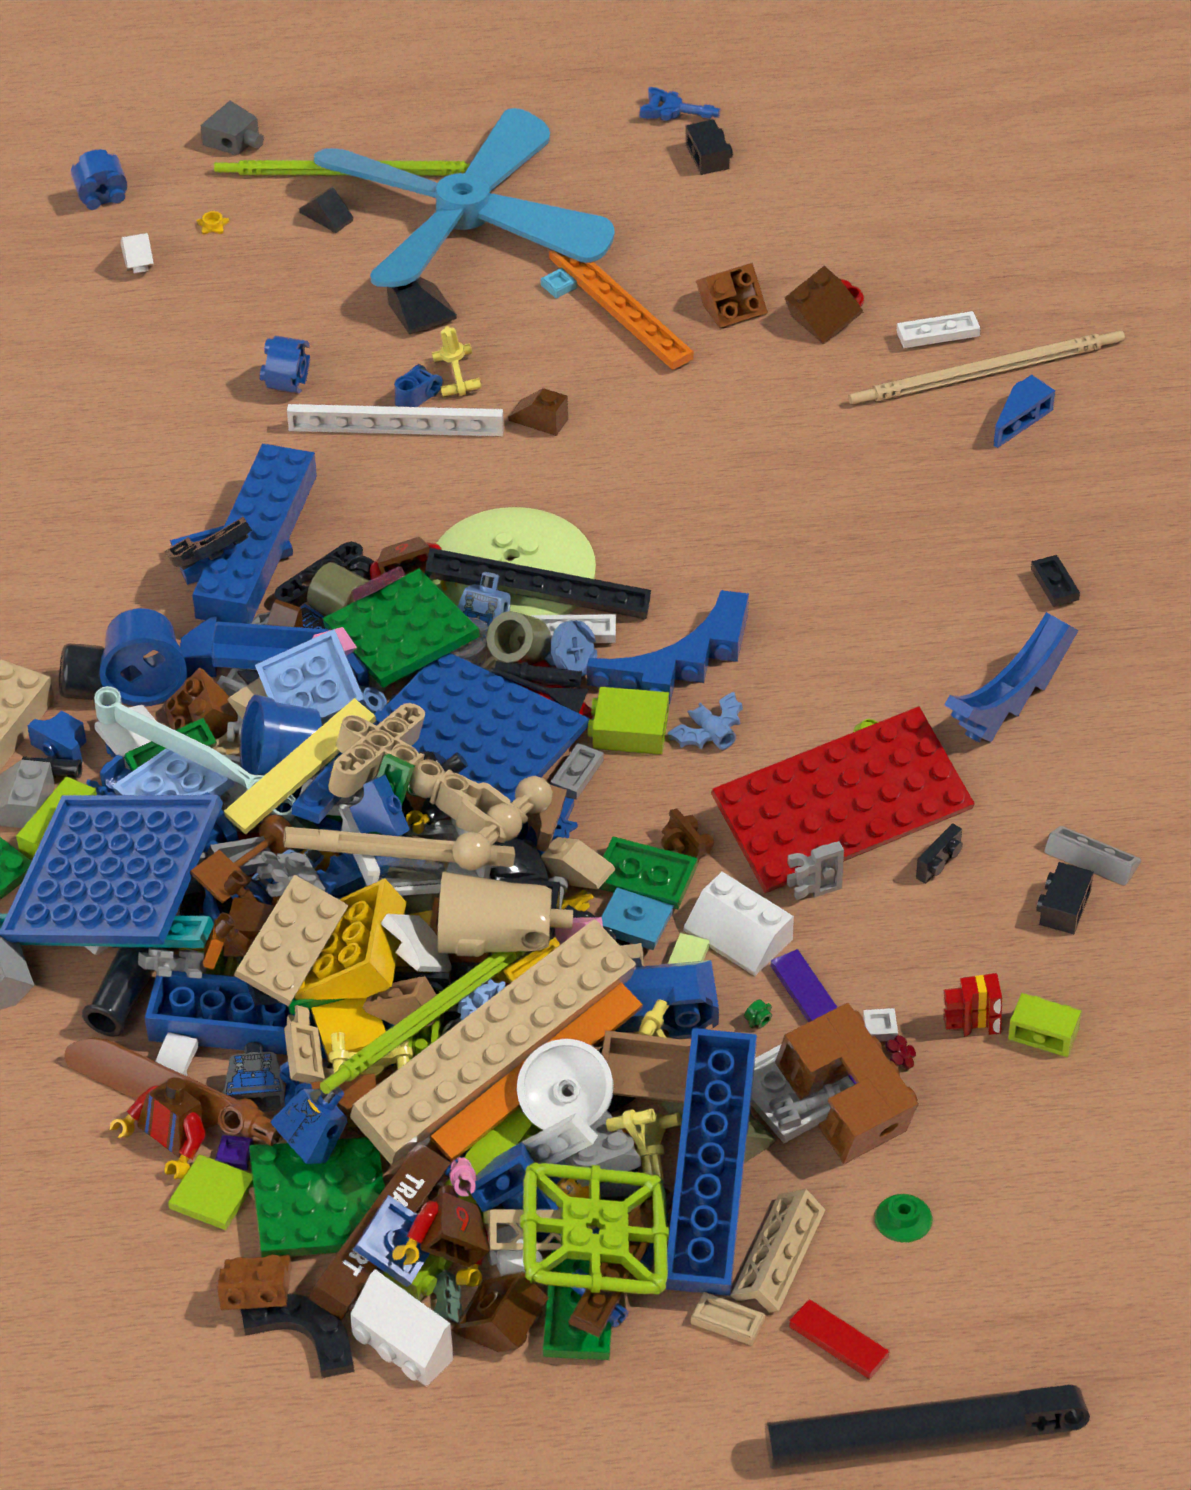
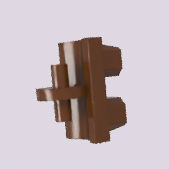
[661,808,714,863]

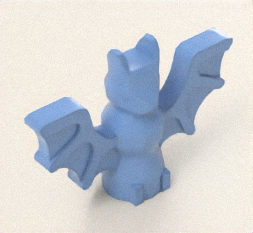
[667,692,743,750]

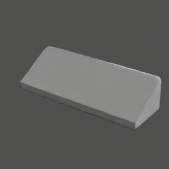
[1045,826,1141,885]

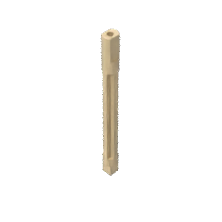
[283,827,515,867]

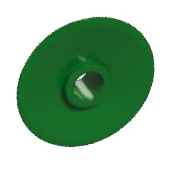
[874,1194,933,1243]

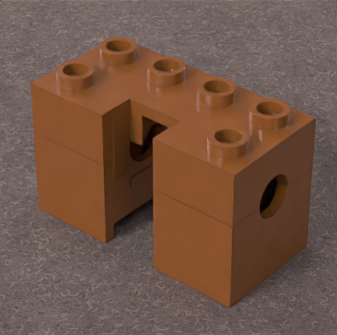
[775,1002,919,1164]

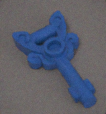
[639,87,720,121]

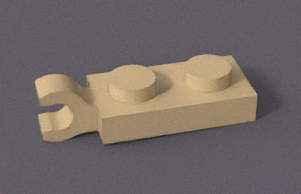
[284,1005,325,1084]

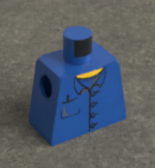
[270,1087,347,1164]

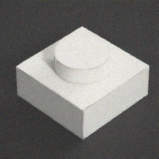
[863,1008,898,1042]

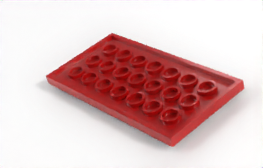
[711,706,975,894]

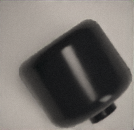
[59,643,105,700]

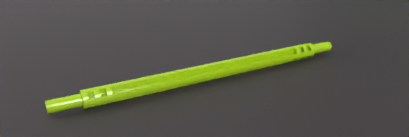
[214,160,471,176]
[320,951,528,1094]

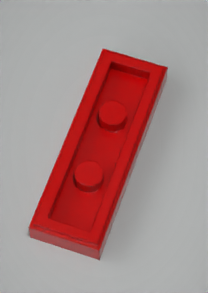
[789,1299,890,1380]

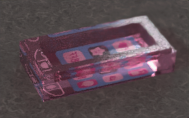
[351,566,406,601]

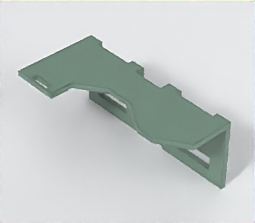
[433,1270,462,1323]

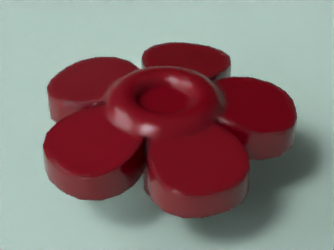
[885,1035,916,1070]

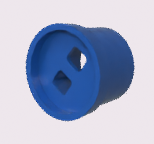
[100,608,187,707]
[240,695,322,776]

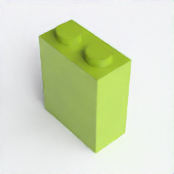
[588,687,669,755]

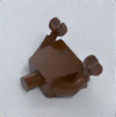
[215,870,275,956]

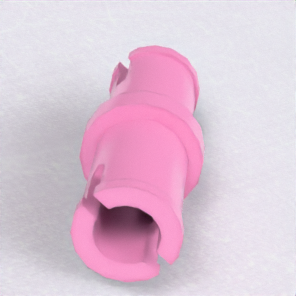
[450,1157,476,1196]

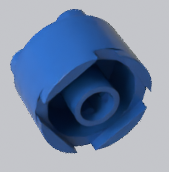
[71,149,128,210]
[260,336,310,393]

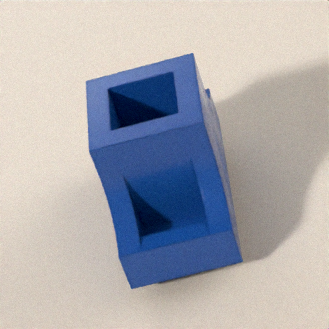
[27,711,87,762]
[349,775,410,836]

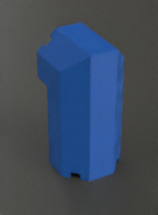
[614,960,719,1039]

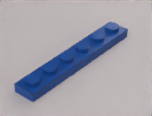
[292,710,390,824]

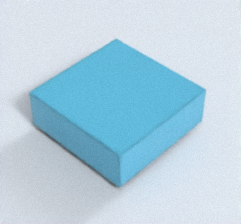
[541,268,577,299]

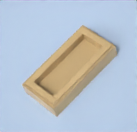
[691,1292,765,1346]

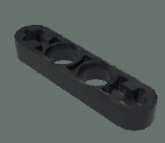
[275,542,364,607]

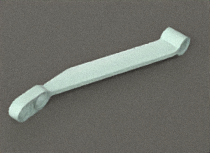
[94,686,296,822]

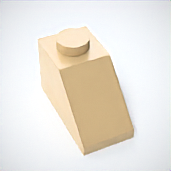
[541,837,615,889]

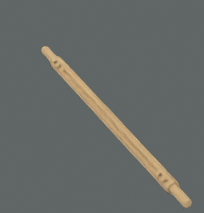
[848,330,1125,405]

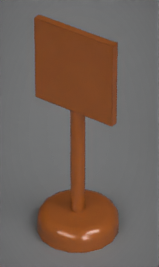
[190,814,294,904]

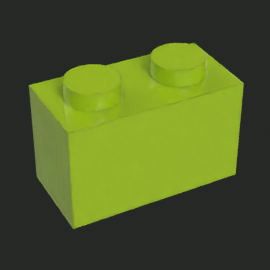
[1008,993,1082,1057]

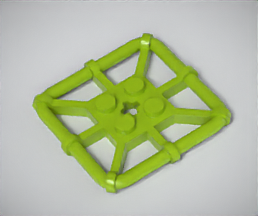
[520,1162,670,1295]

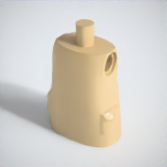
[438,872,573,957]

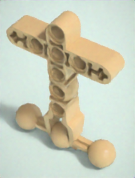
[328,703,553,871]

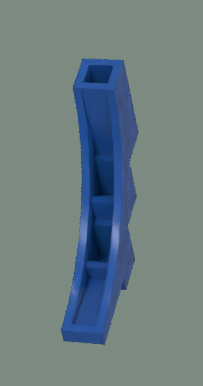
[587,590,749,704]
[944,612,1079,743]

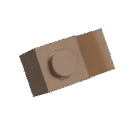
[526,784,567,852]

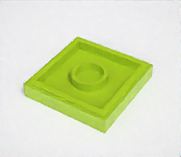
[168,1154,253,1230]

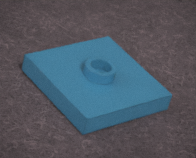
[601,887,674,950]

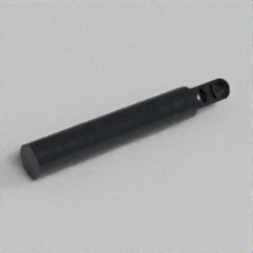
[765,1385,1090,1470]

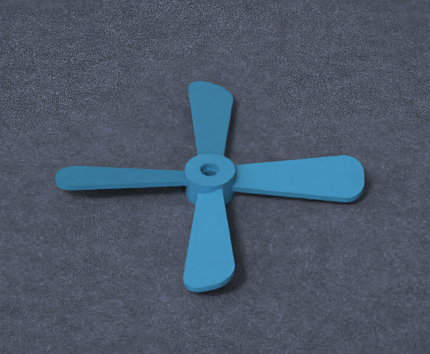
[314,108,615,287]

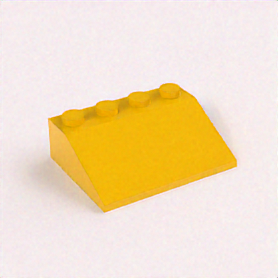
[295,878,407,1000]

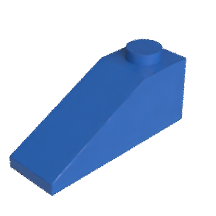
[994,374,1055,448]

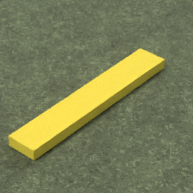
[224,698,376,835]

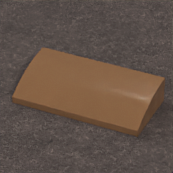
[602,1030,691,1103]

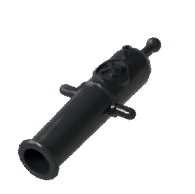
[82,892,199,1037]

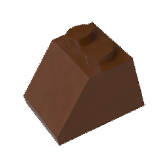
[784,266,863,344]
[452,1271,549,1352]

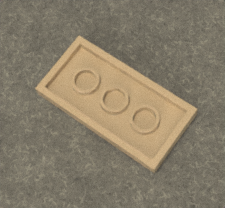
[234,875,348,1006]

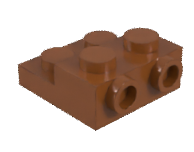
[217,1255,292,1310]

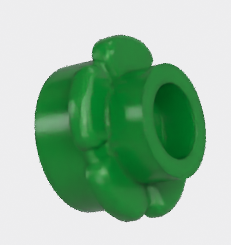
[744,999,772,1028]

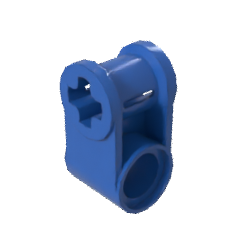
[394,364,443,407]

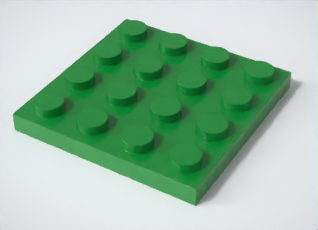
[323,568,480,688]
[249,1137,384,1257]

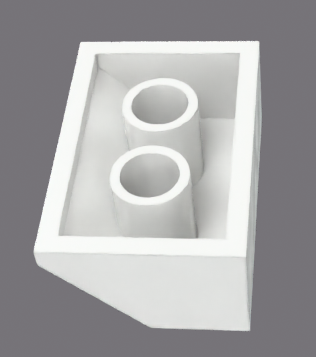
[683,872,794,976]
[350,1270,453,1387]

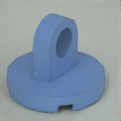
[545,620,597,676]

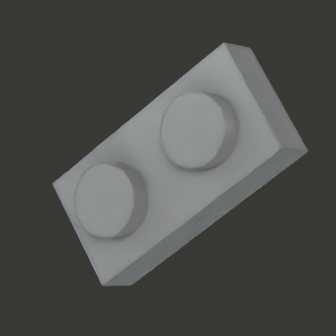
[550,743,604,800]

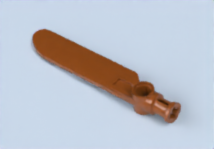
[65,1037,283,1146]

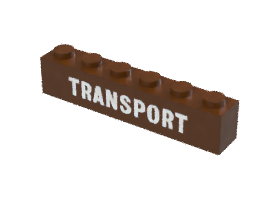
[309,1141,451,1321]

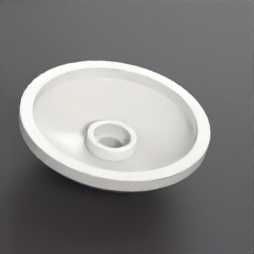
[517,1039,613,1130]

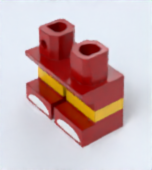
[943,973,1002,1037]

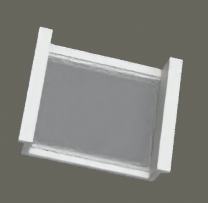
[339,804,497,896]

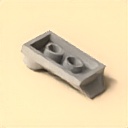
[563,1087,641,1187]

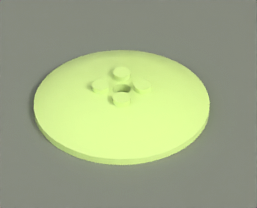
[429,507,596,616]

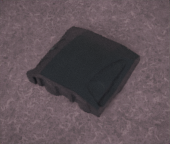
[489,838,549,881]

